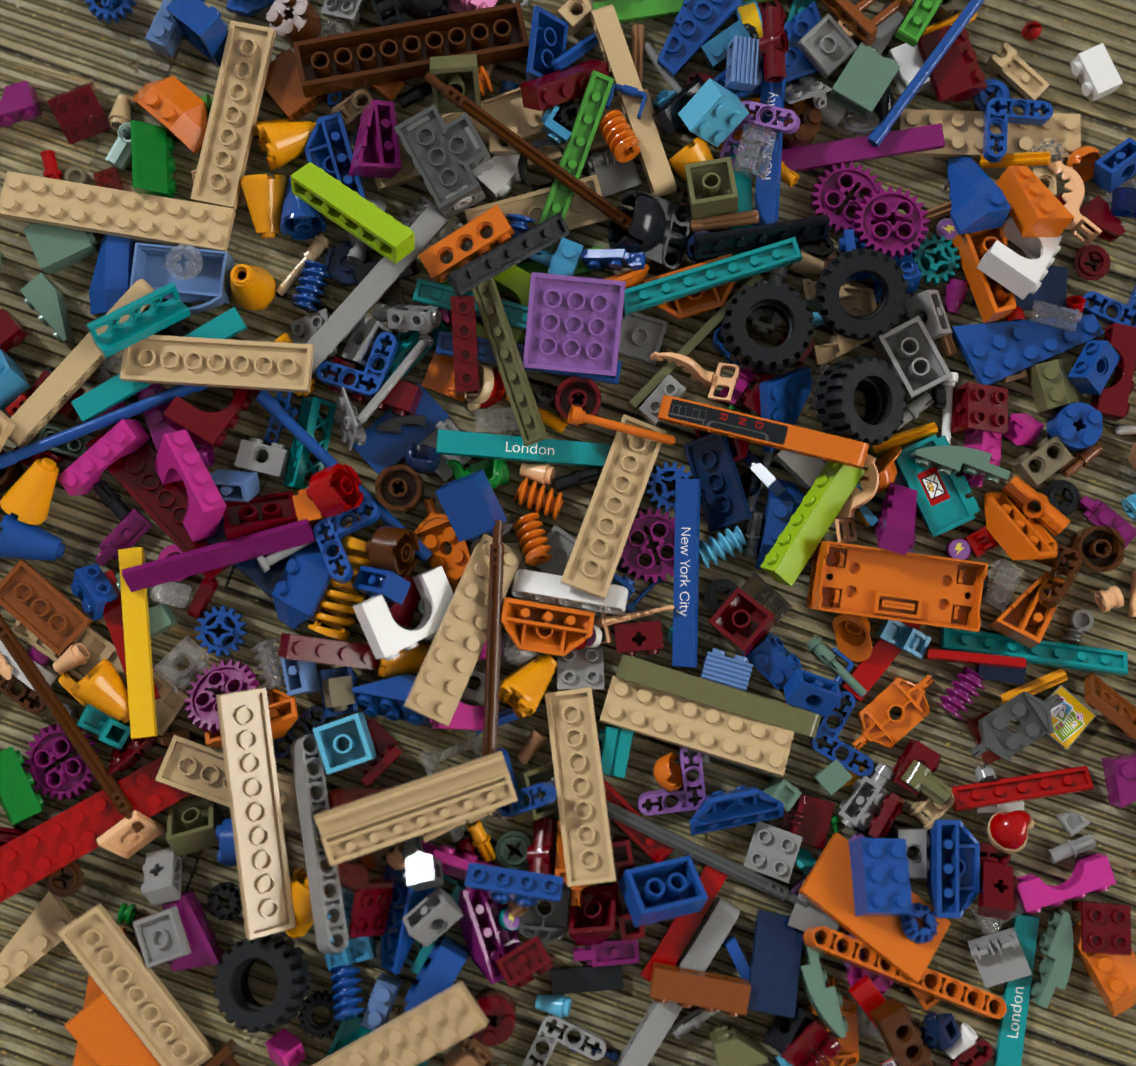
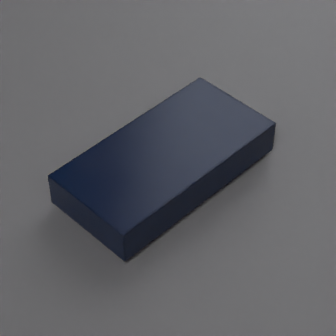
[976,662,1027,685]

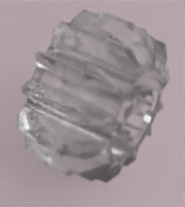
[150,581,192,608]

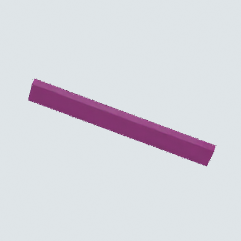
[781,123,945,172]
[122,519,315,592]

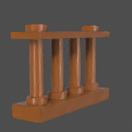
[820,0,913,46]

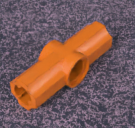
[1002,474,1071,537]

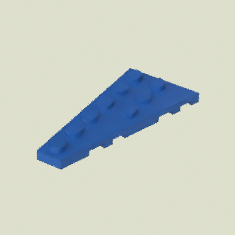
[657,0,745,78]
[713,1,821,99]
[951,314,1105,385]

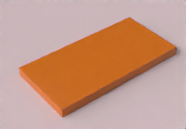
[798,832,951,983]

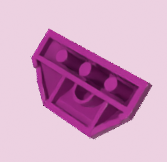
[458,888,520,984]

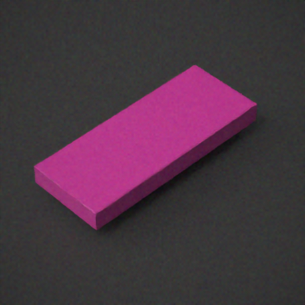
[718,367,757,406]

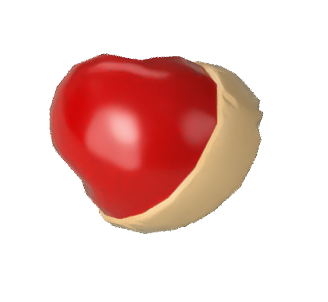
[465,365,505,412]
[987,810,1034,854]

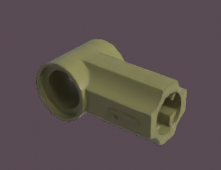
[901,760,953,806]

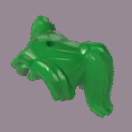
[447,459,510,489]

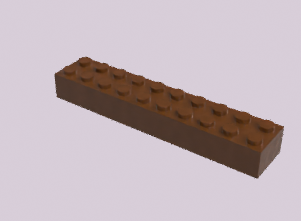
[293,2,529,98]

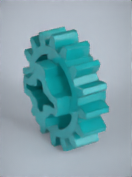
[911,235,961,286]

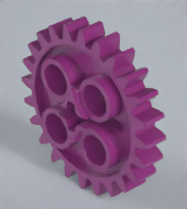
[810,162,883,235]
[852,186,930,259]
[620,508,675,583]
[184,659,260,734]
[24,724,99,800]

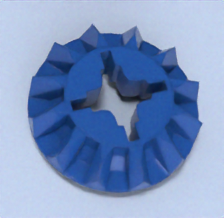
[973,79,1010,112]
[901,903,939,944]

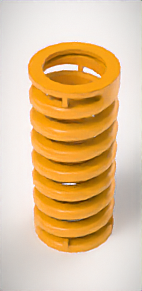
[307,535,372,642]

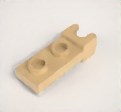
[986,43,1050,100]

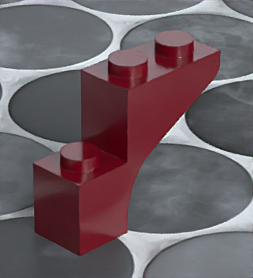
[1056,193,1126,242]

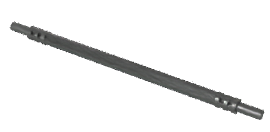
[549,776,809,908]

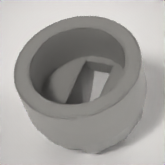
[975,764,996,783]

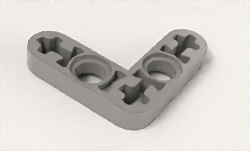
[522,1014,607,1066]

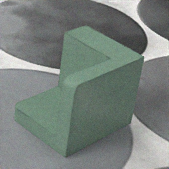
[812,759,852,796]
[763,776,802,812]

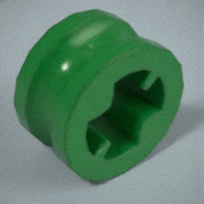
[117,903,137,926]

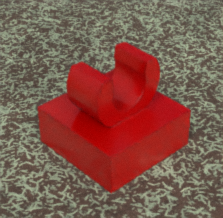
[963,526,998,558]

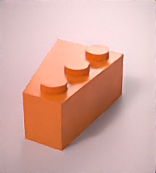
[995,166,1075,238]
[988,571,1065,649]

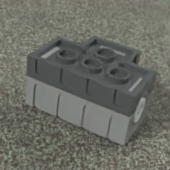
[394,104,495,220]

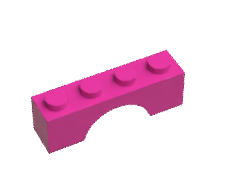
[57,419,150,496]
[1013,852,1116,914]

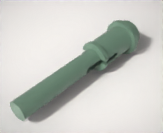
[806,635,868,698]

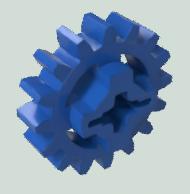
[85,0,136,24]
[646,462,692,512]
[195,606,248,656]

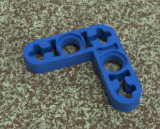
[983,97,1053,163]
[1082,285,1136,327]
[316,332,398,398]
[313,500,380,584]
[810,691,874,777]
[497,748,557,817]

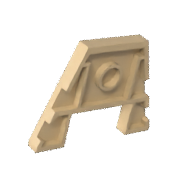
[801,279,881,368]

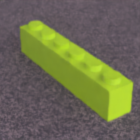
[290,162,415,264]
[760,461,865,587]

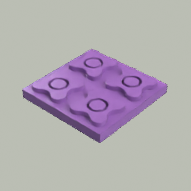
[523,272,626,376]

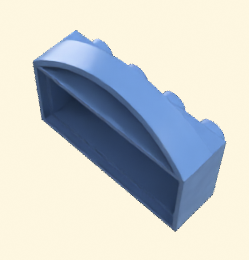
[129,242,234,314]

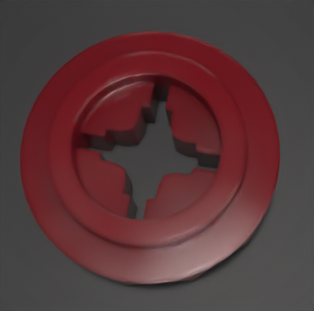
[1073,245,1111,281]

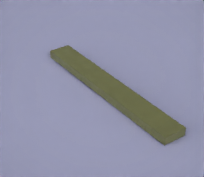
[628,274,763,411]
[472,277,548,446]

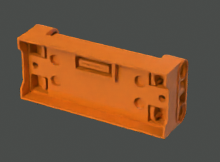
[807,541,988,632]

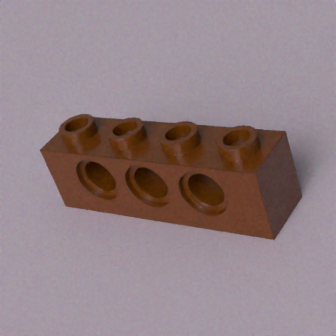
[869,997,937,1066]

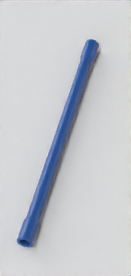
[867,0,985,147]
[0,385,209,470]
[255,390,433,563]

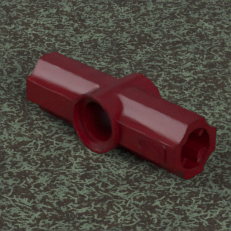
[759,6,789,83]
[527,817,556,875]

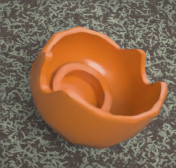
[1066,146,1101,182]
[653,753,683,792]

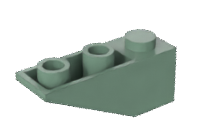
[20,273,75,346]

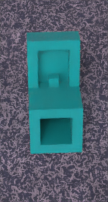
[76,704,131,750]

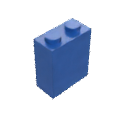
[435,469,507,542]

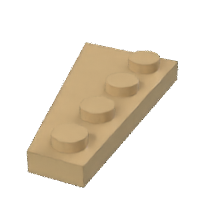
[0,891,75,989]

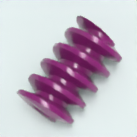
[935,666,986,719]

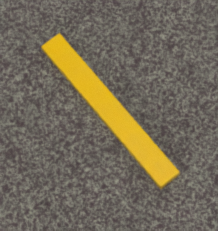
[118,547,158,739]

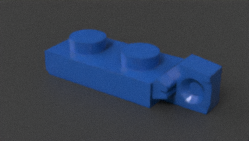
[580,249,646,271]

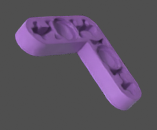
[720,100,801,169]
[637,746,706,815]

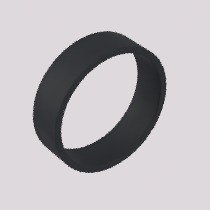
[518,139,564,191]

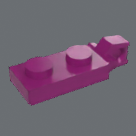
[1079,496,1136,549]
[95,508,153,567]
[573,938,640,967]

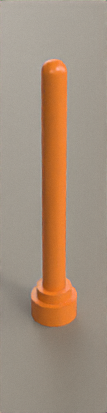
[567,405,676,445]

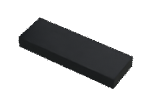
[551,965,623,995]

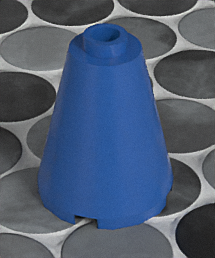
[280,177,327,240]
[0,513,66,561]

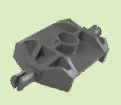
[969,691,1063,762]
[519,867,570,948]

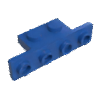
[464,863,564,908]

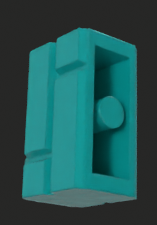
[598,725,634,778]

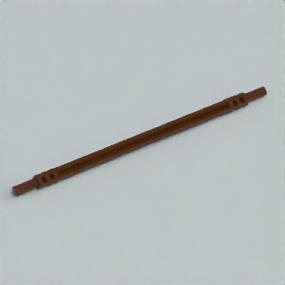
[423,71,632,232]
[482,520,504,757]
[0,614,145,833]

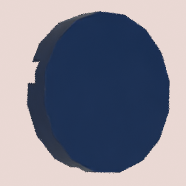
[324,240,371,287]

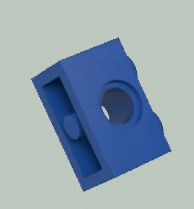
[1092,137,1136,193]
[1068,340,1121,395]
[352,565,411,605]
[783,668,842,717]

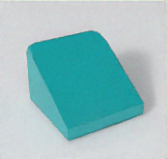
[795,849,817,876]

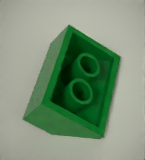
[130,120,177,199]
[0,746,44,828]

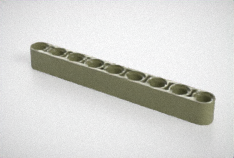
[615,655,821,739]

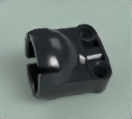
[371,0,451,26]
[608,189,692,272]

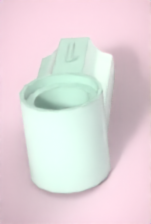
[105,122,132,171]

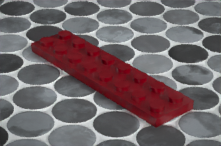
[85,422,230,581]

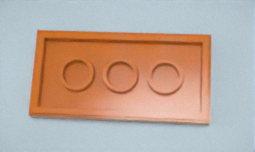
[64,992,161,1066]

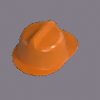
[859,446,902,494]
[832,614,872,662]

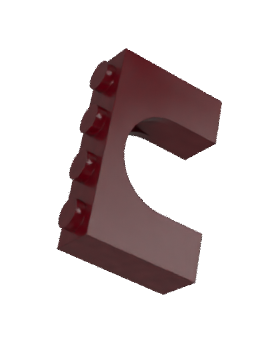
[163,388,261,452]

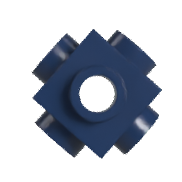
[918,1012,961,1051]

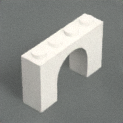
[977,215,1063,300]
[352,566,454,661]

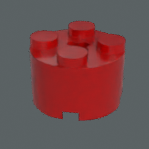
[306,463,363,518]

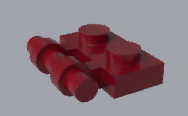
[868,792,906,838]

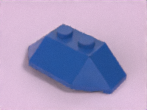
[304,112,366,199]
[755,479,804,570]
[272,541,336,630]
[689,786,784,836]
[927,819,980,918]

